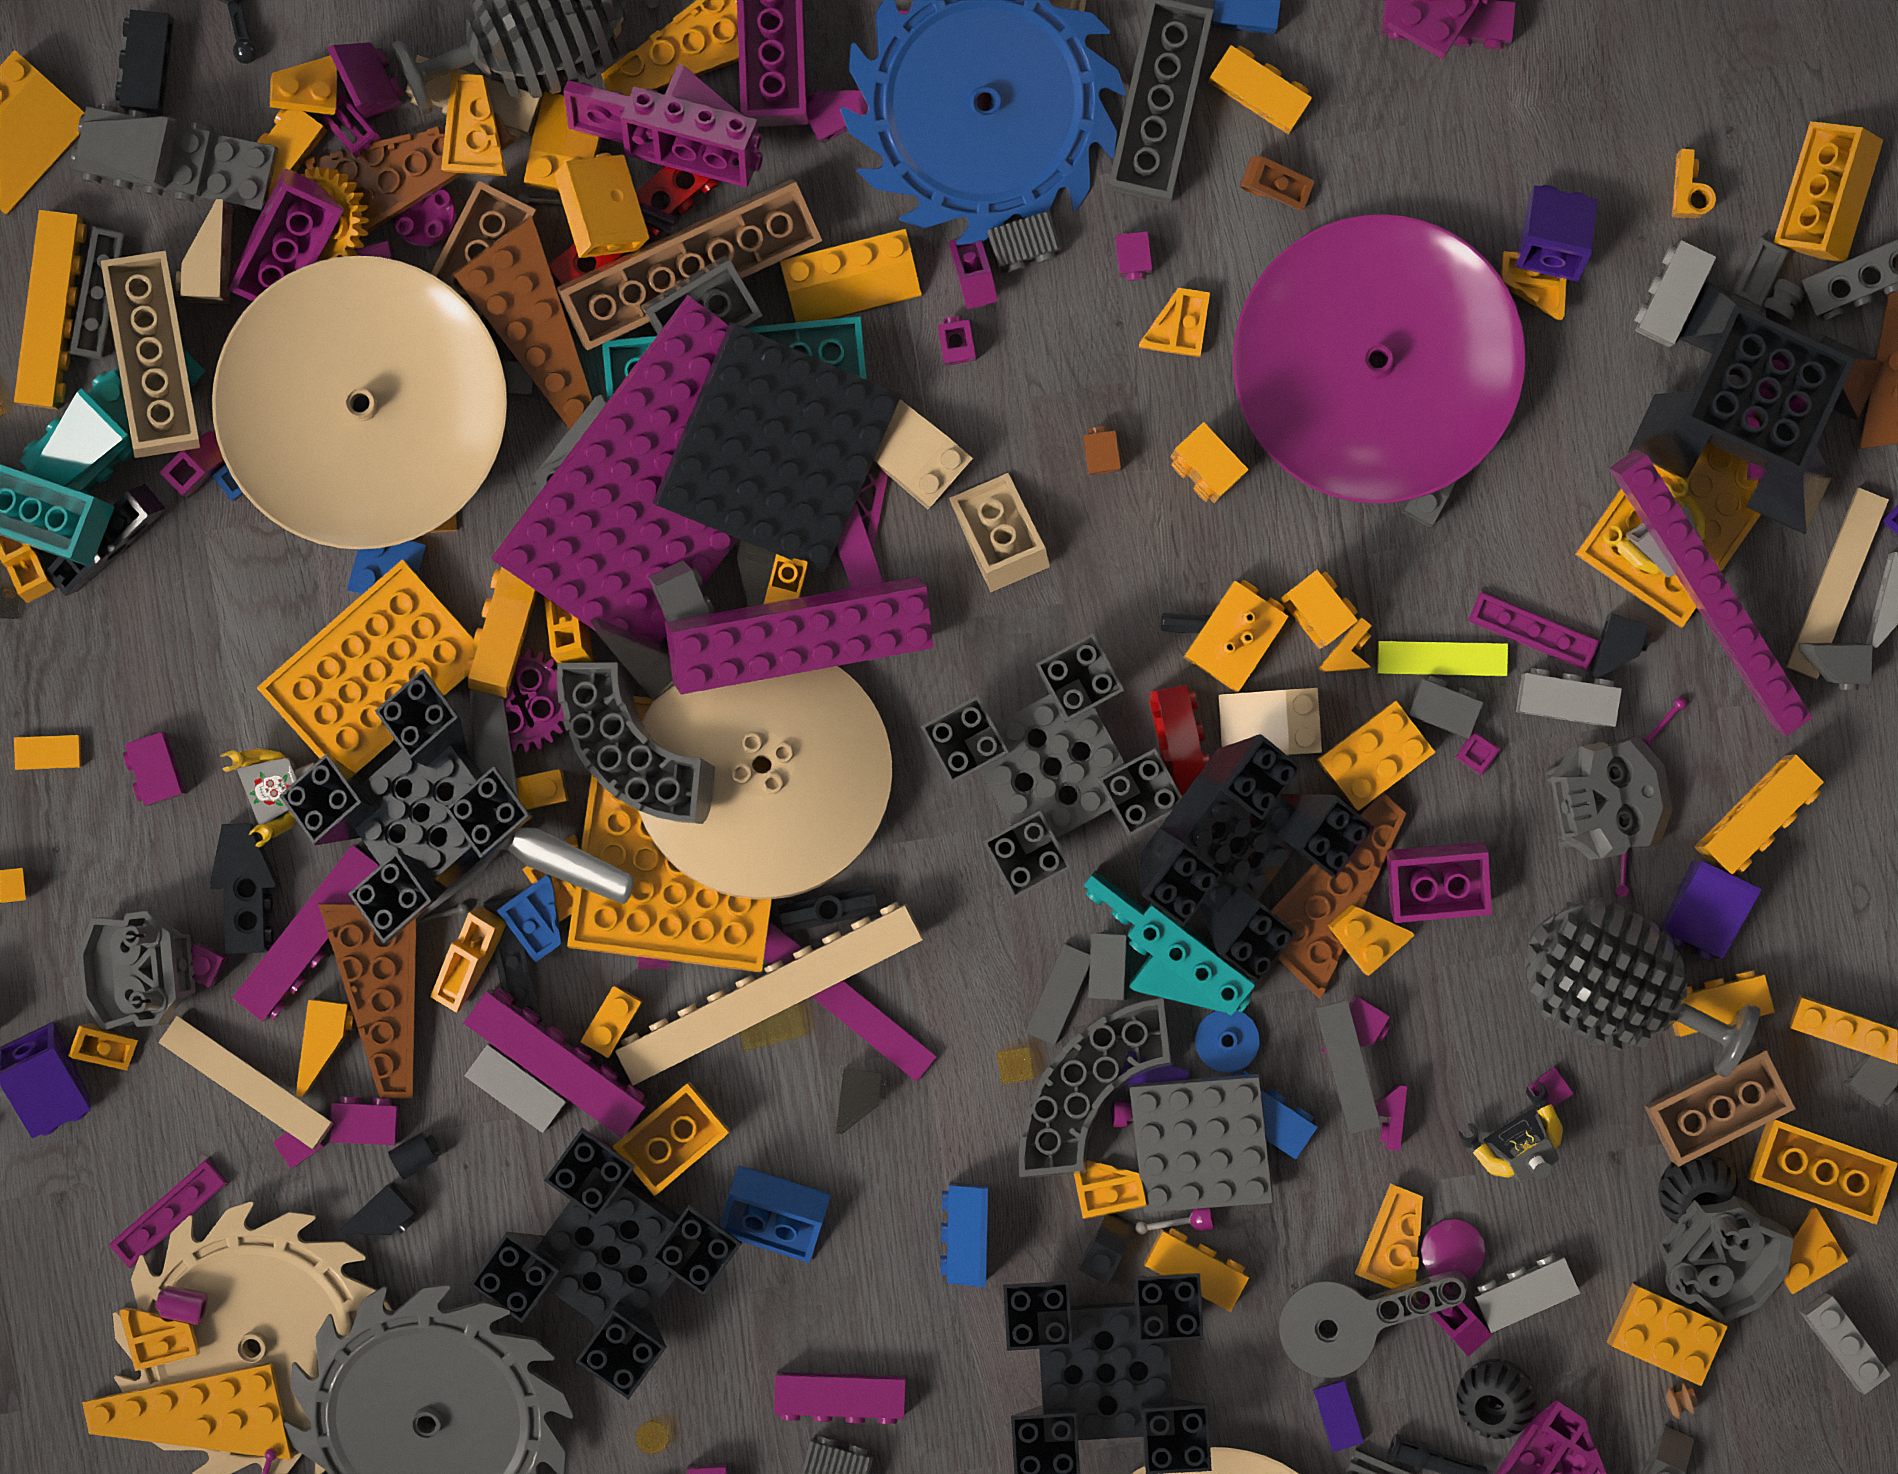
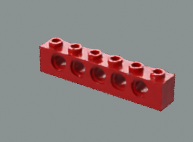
[548,166,720,285]

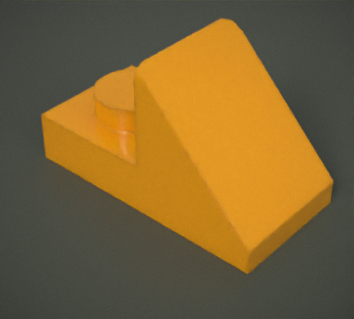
[1318,617,1372,673]
[68,1023,138,1071]

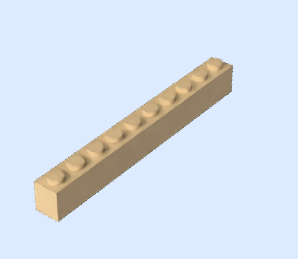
[615,902,924,1085]

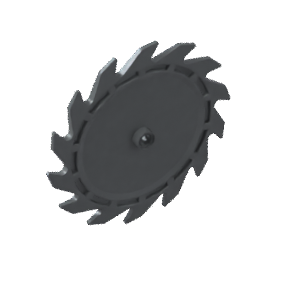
[283,1284,574,1474]

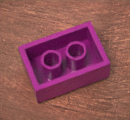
[1387,842,1492,923]

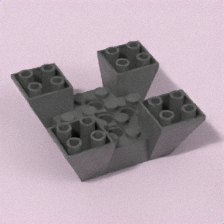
[920,633,1182,899]

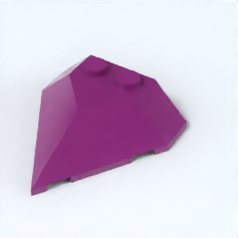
[1495,1400,1607,1474]

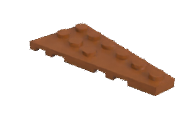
[303,112,515,239]

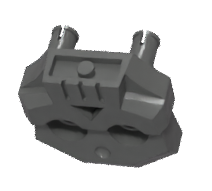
[1546,735,1673,860]
[78,910,196,1031]
[1659,1196,1794,1323]

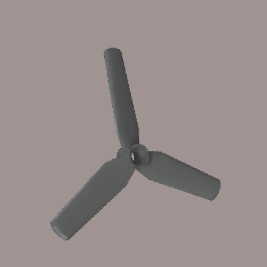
[416,689,634,922]

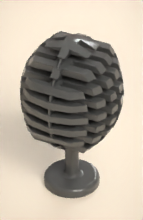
[392,0,628,116]
[1524,897,1760,1078]

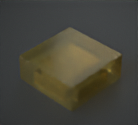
[996,1046,1034,1084]

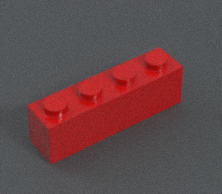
[1148,685,1210,796]

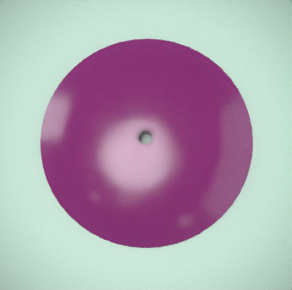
[1233,214,1525,504]

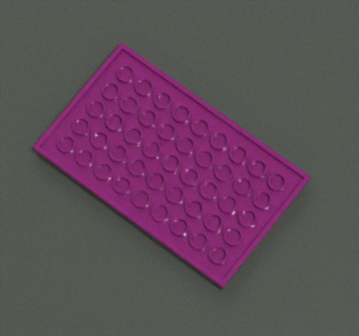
[491,295,738,664]

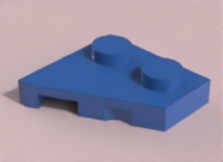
[497,874,563,962]

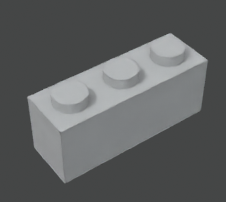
[1634,240,1716,348]
[1516,668,1622,728]
[464,1043,568,1133]
[1472,1253,1580,1333]
[1800,1293,1891,1395]

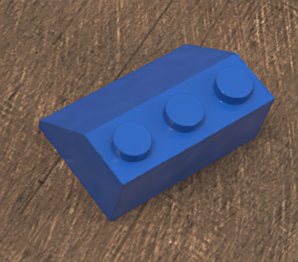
[720,1166,831,1263]
[940,1183,988,1287]

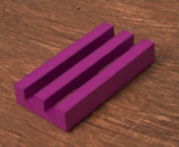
[318,93,381,158]

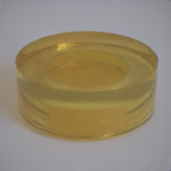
[636,1420,669,1454]

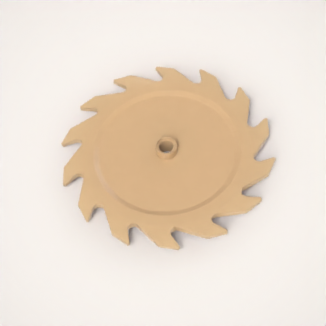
[113,1201,393,1474]

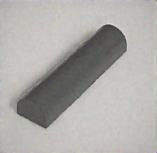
[69,226,125,360]

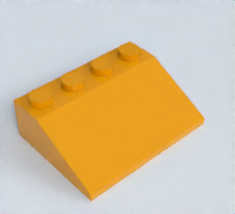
[0,50,85,215]

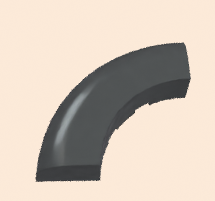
[557,662,715,824]
[1018,998,1173,1178]

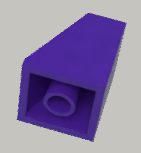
[1515,185,1598,282]
[1659,861,1761,962]
[0,1021,91,1139]

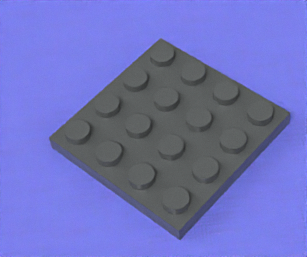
[1129,1074,1273,1212]

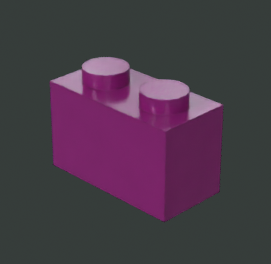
[123,732,186,806]
[330,1096,400,1145]

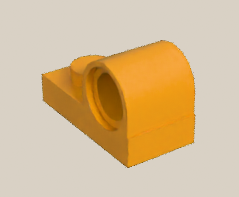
[1672,149,1716,218]

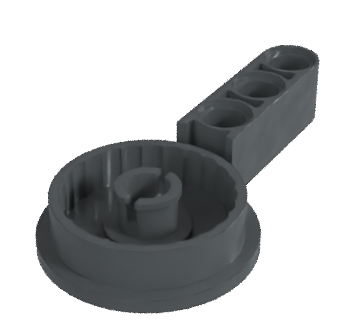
[1279,1271,1468,1378]

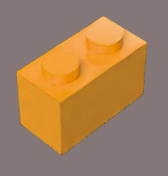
[580,985,643,1058]

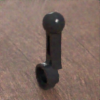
[220,0,259,64]

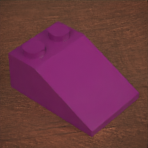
[327,42,404,122]

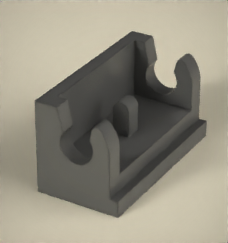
[1088,933,1131,1000]

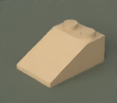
[176,199,233,304]
[873,399,973,510]
[949,473,1050,592]
[1218,688,1322,755]

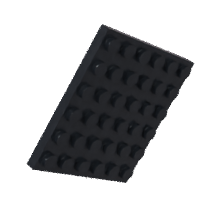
[652,322,902,573]

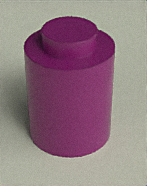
[156,1285,208,1325]

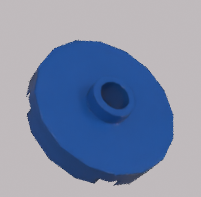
[1195,1010,1260,1073]

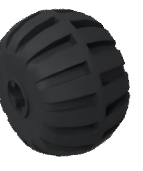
[1658,1153,1740,1223]
[1456,1359,1537,1439]

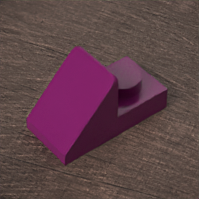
[1375,1084,1407,1151]

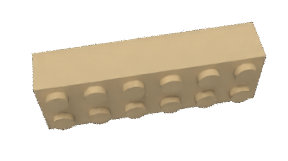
[100,251,200,458]

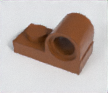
[1239,156,1315,211]

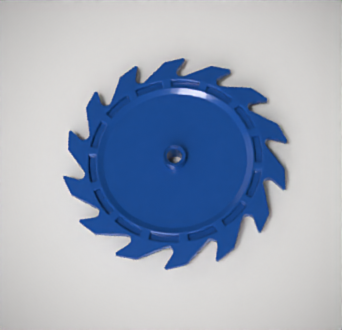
[840,0,1126,245]

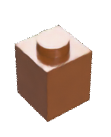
[1083,426,1121,476]

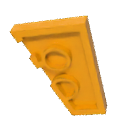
[441,73,507,176]
[1355,1183,1423,1298]

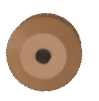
[1665,1383,1698,1419]

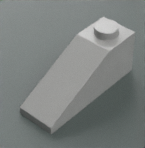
[1866,552,1898,648]

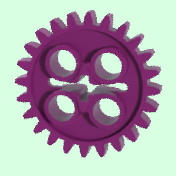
[469,648,565,753]

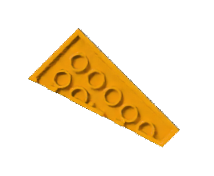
[601,0,739,96]
[82,1362,293,1460]

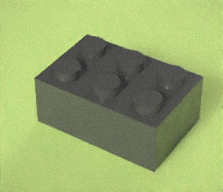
[641,256,763,334]

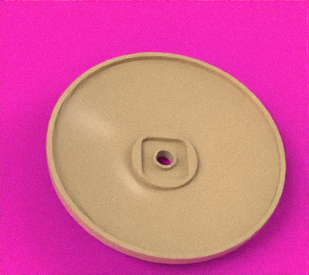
[639,666,892,899]

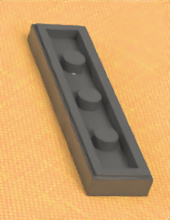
[1315,1000,1381,1135]

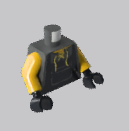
[1459,1082,1563,1183]

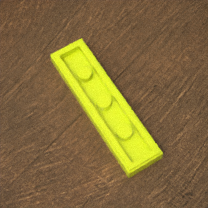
[1377,641,1508,676]

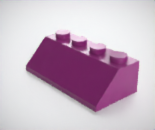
[228,168,343,301]

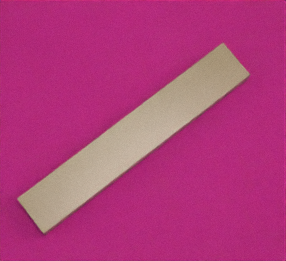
[1785,488,1889,679]
[158,1016,334,1150]

